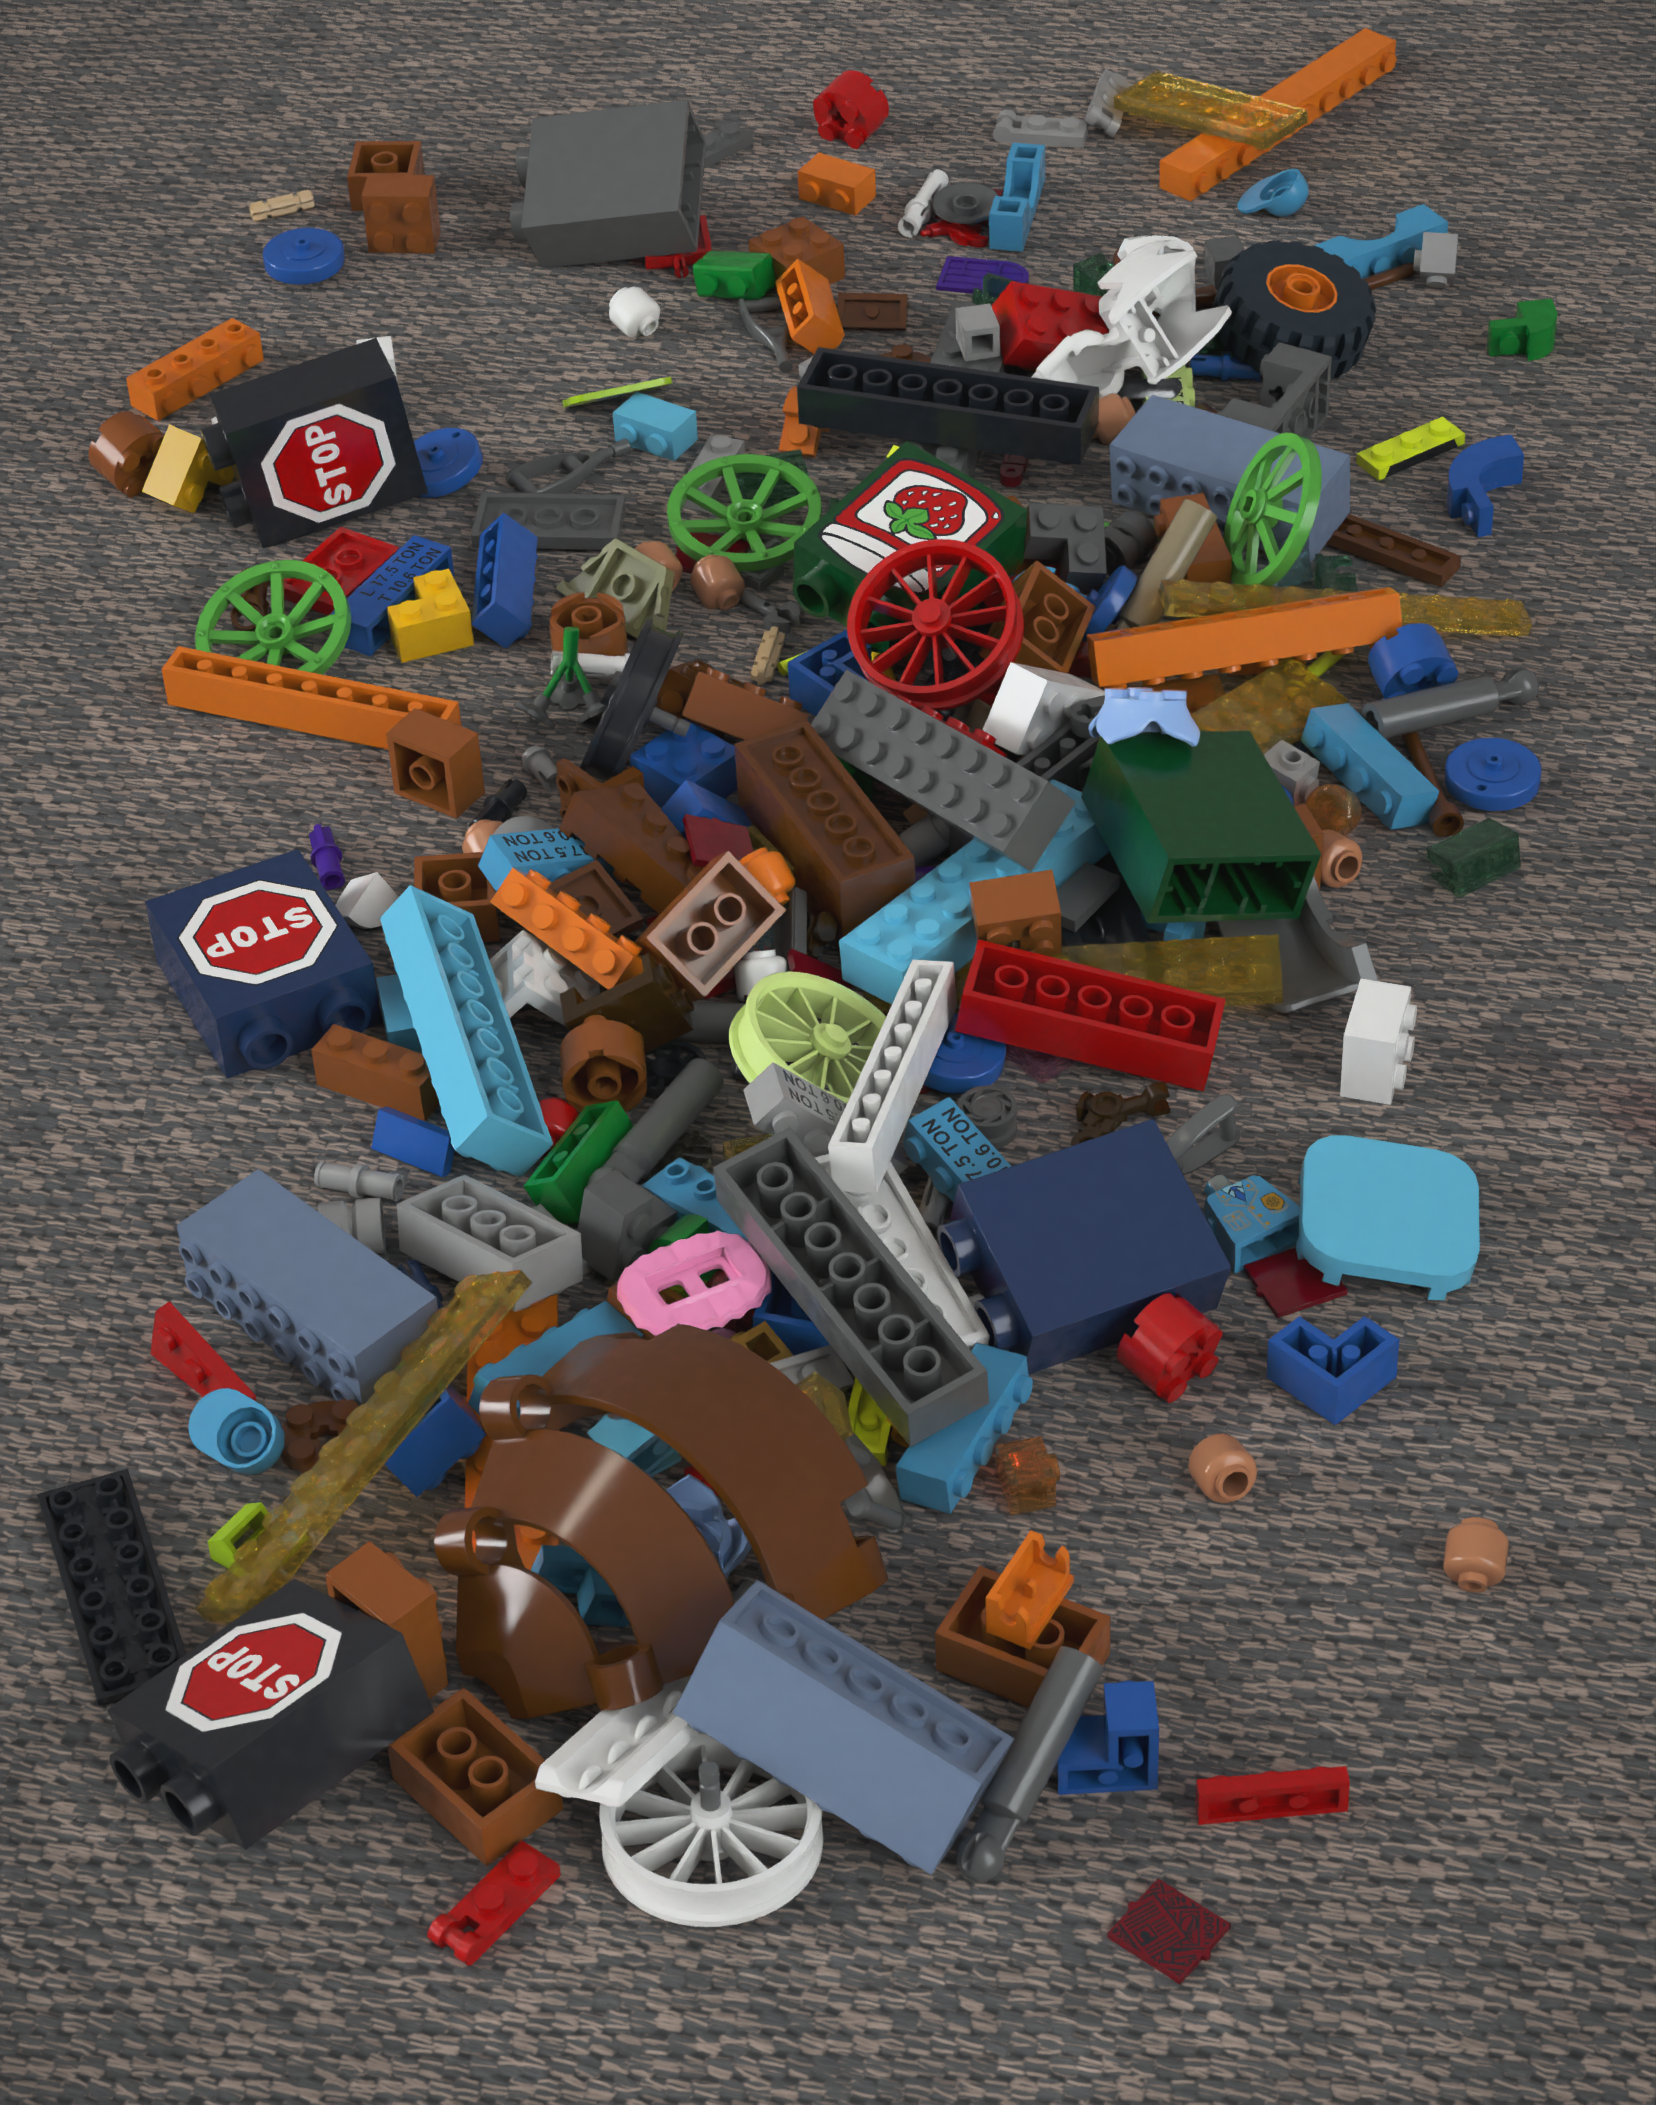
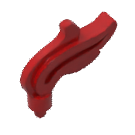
[920,219,988,247]

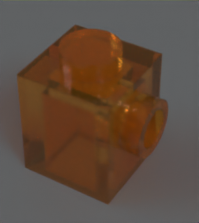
[996,1436,1060,1516]

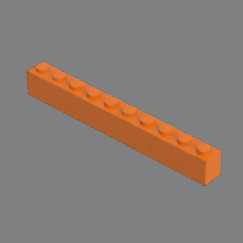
[1159,28,1397,201]

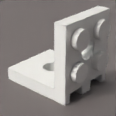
[489,930,600,1028]

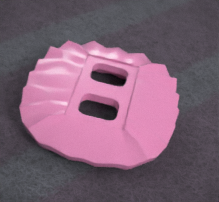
[617,1231,772,1336]

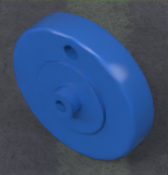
[263,228,345,285]
[414,428,483,498]
[1079,565,1138,649]
[1444,738,1542,811]
[923,1013,1006,1093]

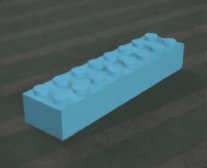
[839,779,1110,1005]
[380,885,553,1178]

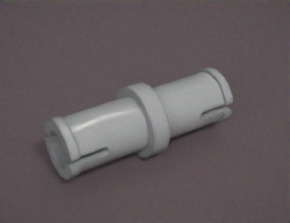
[314,1161,405,1202]

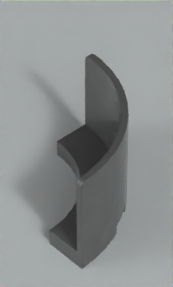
[1216,876,1378,1012]

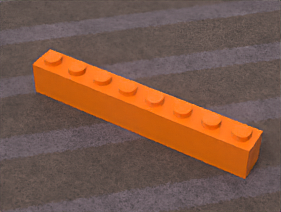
[1087,587,1402,691]
[162,646,462,749]

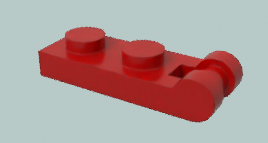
[427,1840,561,1966]

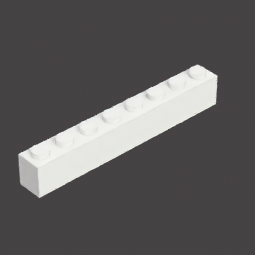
[828,959,957,1195]

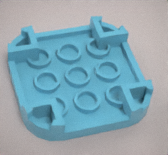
[1295,1135,1480,1300]

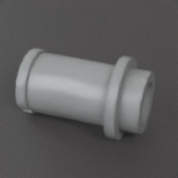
[522,746,559,793]

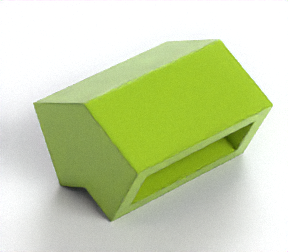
[207,1502,277,1571]

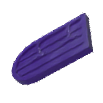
[936,256,1029,296]

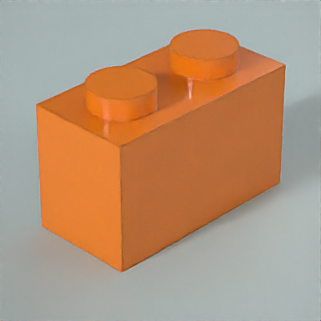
[798,153,876,216]

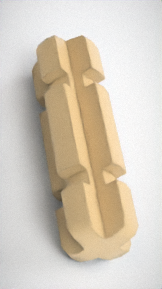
[249,190,315,222]
[750,626,786,686]

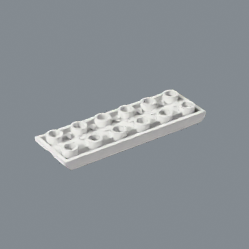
[535,1675,700,1807]

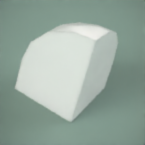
[335,872,399,929]

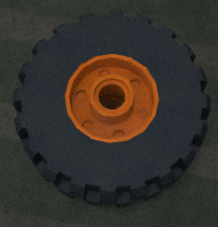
[1212,240,1376,379]

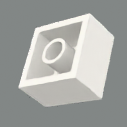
[1340,979,1417,1105]

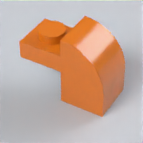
[778,386,830,458]

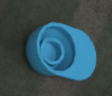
[1237,169,1309,217]
[188,1388,285,1475]

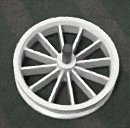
[599,1732,823,1927]

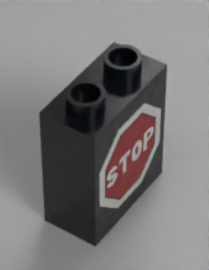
[200,338,428,548]
[107,1578,434,1850]

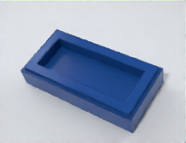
[371,1106,455,1177]

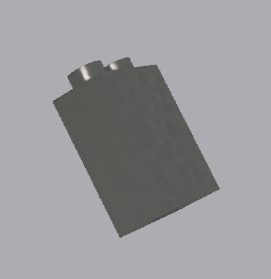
[510,100,706,268]

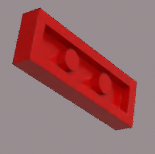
[1195,1766,1350,1825]

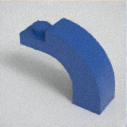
[1447,434,1524,537]

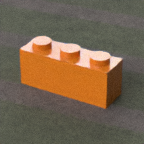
[775,258,845,354]

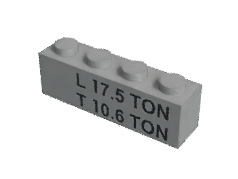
[743,1062,908,1175]

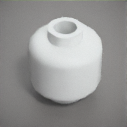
[609,287,660,338]
[734,949,788,1002]

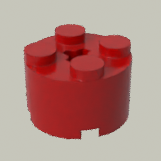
[813,70,889,149]
[1117,1293,1223,1404]

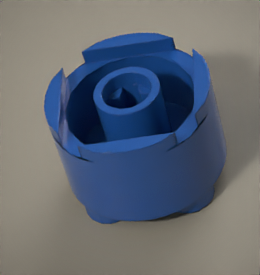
[1368,623,1459,699]

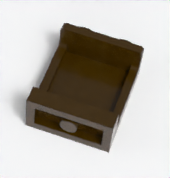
[559,953,694,1053]

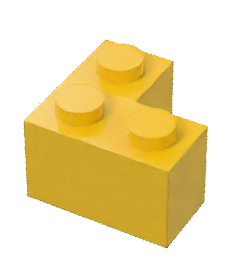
[142,424,235,513]
[387,569,474,663]

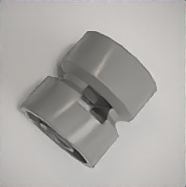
[318,1197,386,1254]

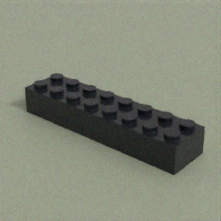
[797,347,1099,465]

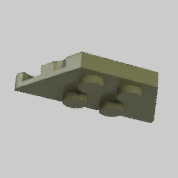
[556,538,675,638]

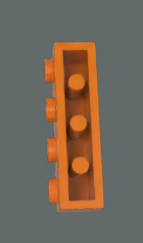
[126,318,264,421]
[490,868,643,989]

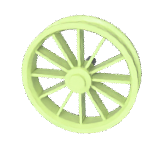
[729,972,887,1104]

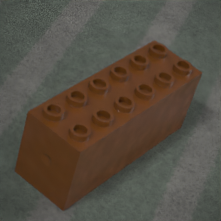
[734,720,916,952]

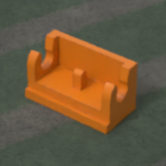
[986,1530,1074,1649]

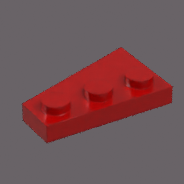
[150,1301,257,1401]

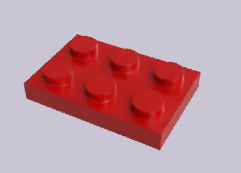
[283,527,400,615]

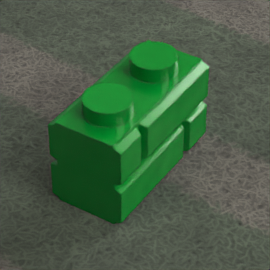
[693,251,776,300]

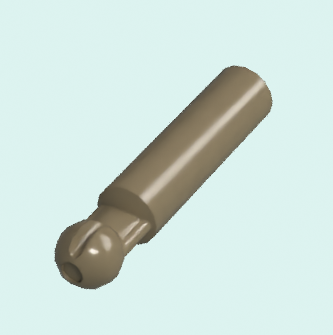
[1115,499,1218,630]

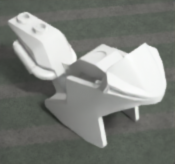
[1032,235,1232,398]

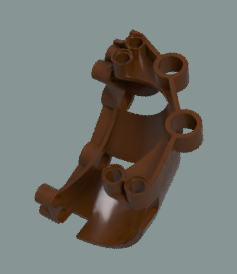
[434,1324,888,1719]

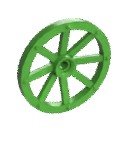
[1224,432,1322,592]
[667,454,822,572]
[195,560,351,674]

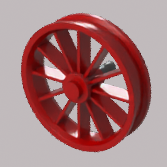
[847,539,1024,711]

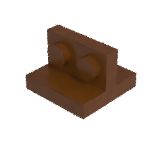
[548,860,643,937]

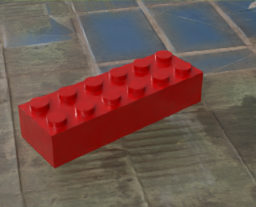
[955,939,1226,1091]

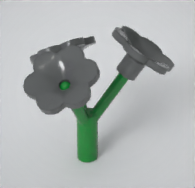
[514,627,606,729]

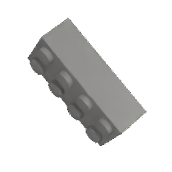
[397,1175,583,1312]

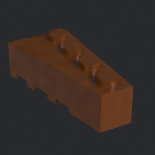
[559,782,704,915]

